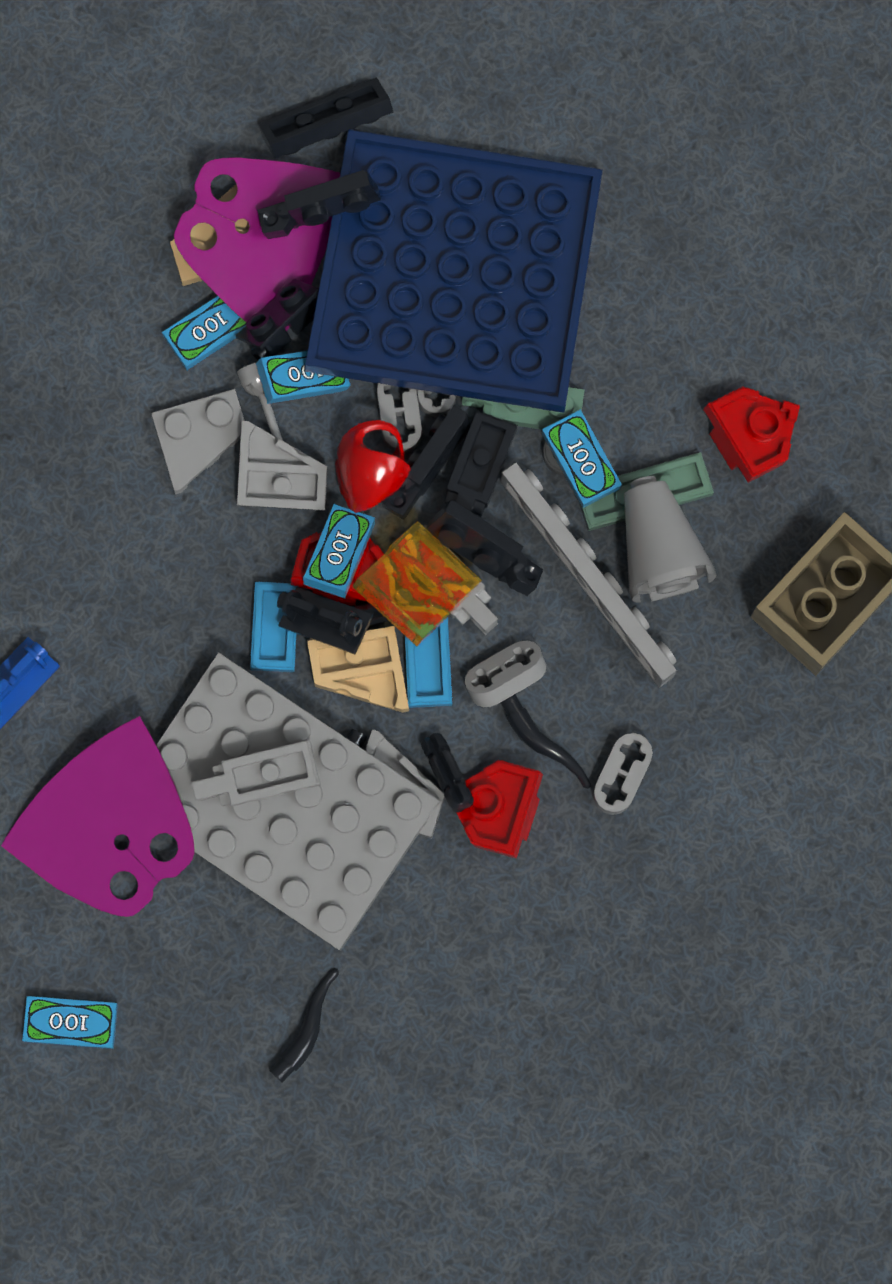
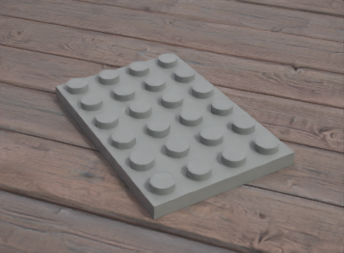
[156,652,441,950]

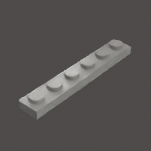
[501,463,677,688]

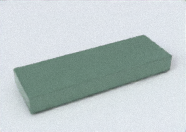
[579,452,714,531]

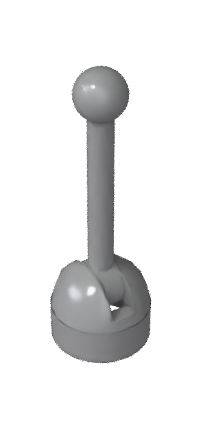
[237,363,283,441]

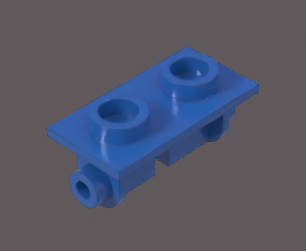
[0,637,60,730]

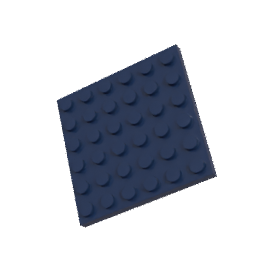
[305,130,603,413]

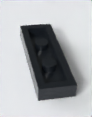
[258,77,393,159]

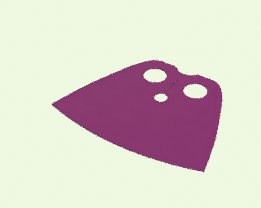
[174,158,340,331]
[1,716,195,917]

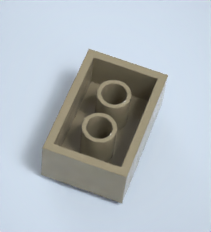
[751,512,892,676]

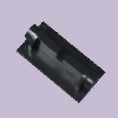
[235,279,319,360]
[277,587,374,655]

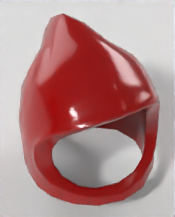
[335,420,411,513]

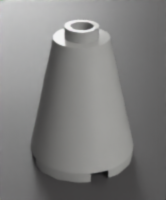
[624,476,717,603]

